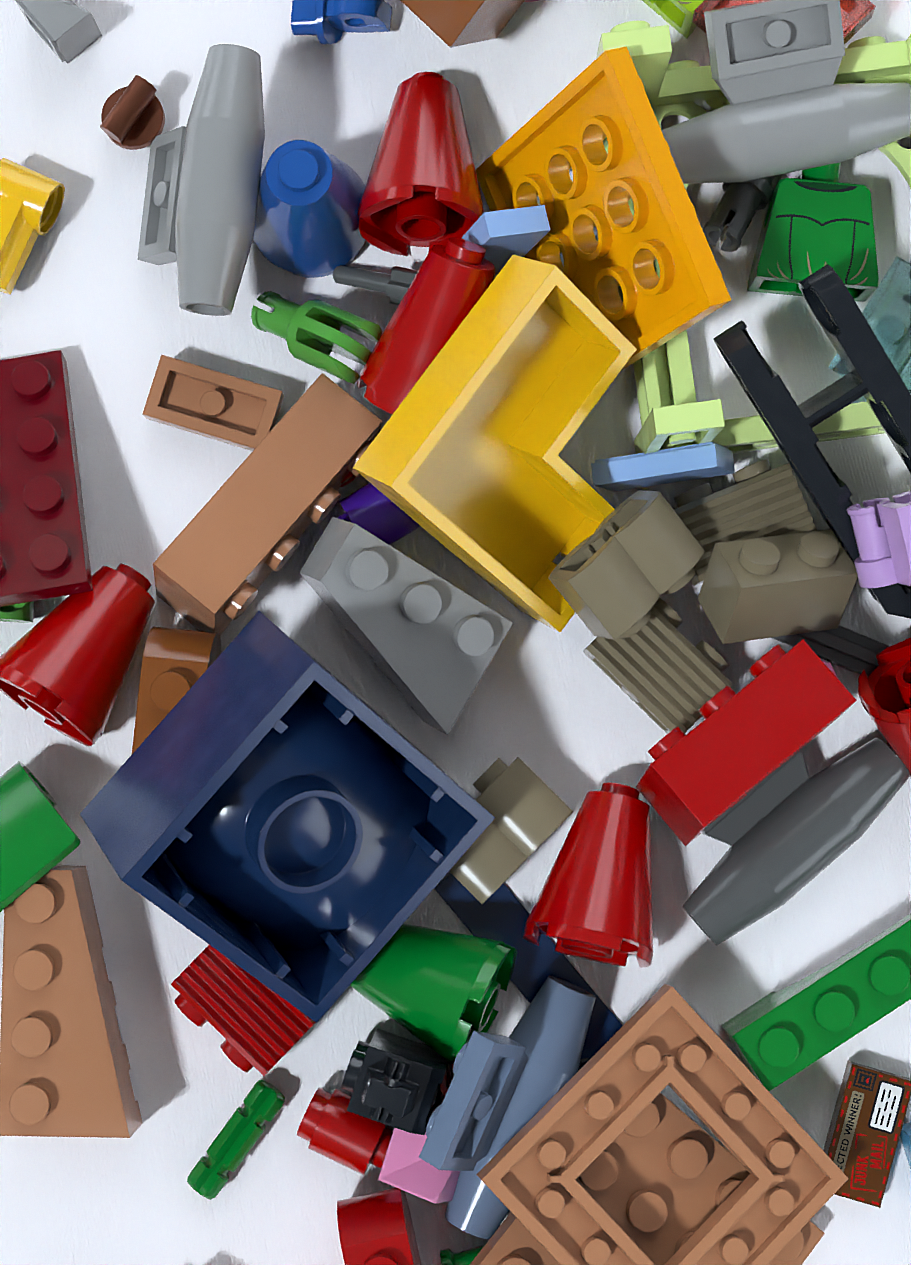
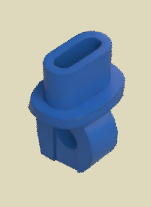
[291,0,392,44]

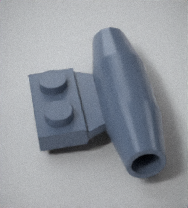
[419,976,596,1239]

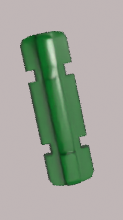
[187,1079,285,1200]

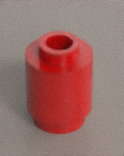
[297,1087,393,1175]

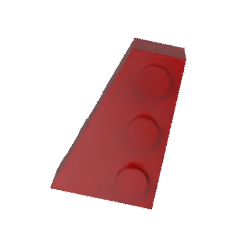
[636,640,857,846]

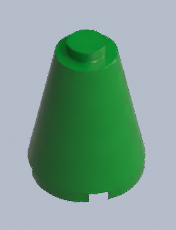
[350,923,517,1064]

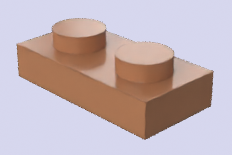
[142,354,284,451]

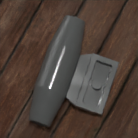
[682,737,911,946]

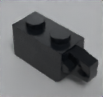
[341,1028,448,1135]

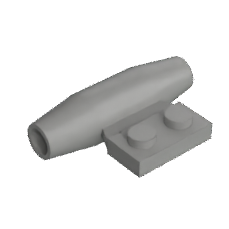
[661,0,911,184]
[137,44,265,316]

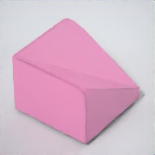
[378,1128,460,1204]

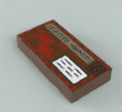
[823,1061,911,1208]

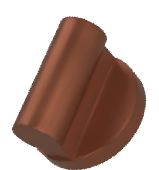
[100,75,165,150]

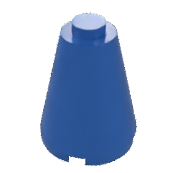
[253,140,366,278]

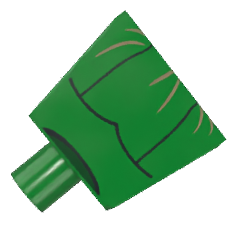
[747,162,879,302]

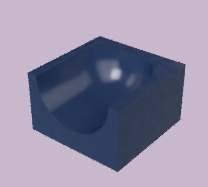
[80,611,495,1023]

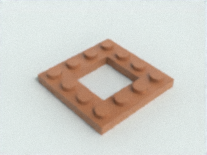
[476,984,849,1265]

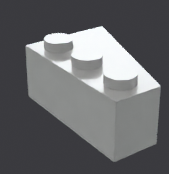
[299,517,513,735]

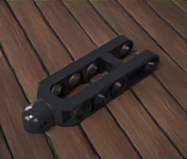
[713,264,911,618]

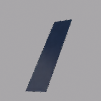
[434,874,623,1059]

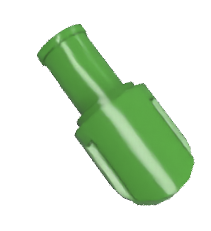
[251,291,383,384]

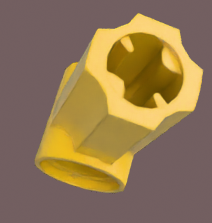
[0,158,65,295]

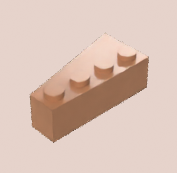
[153,373,382,635]
[0,865,143,1138]

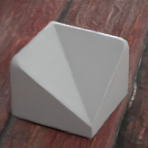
[15,0,102,64]

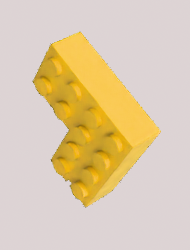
[353,255,637,632]

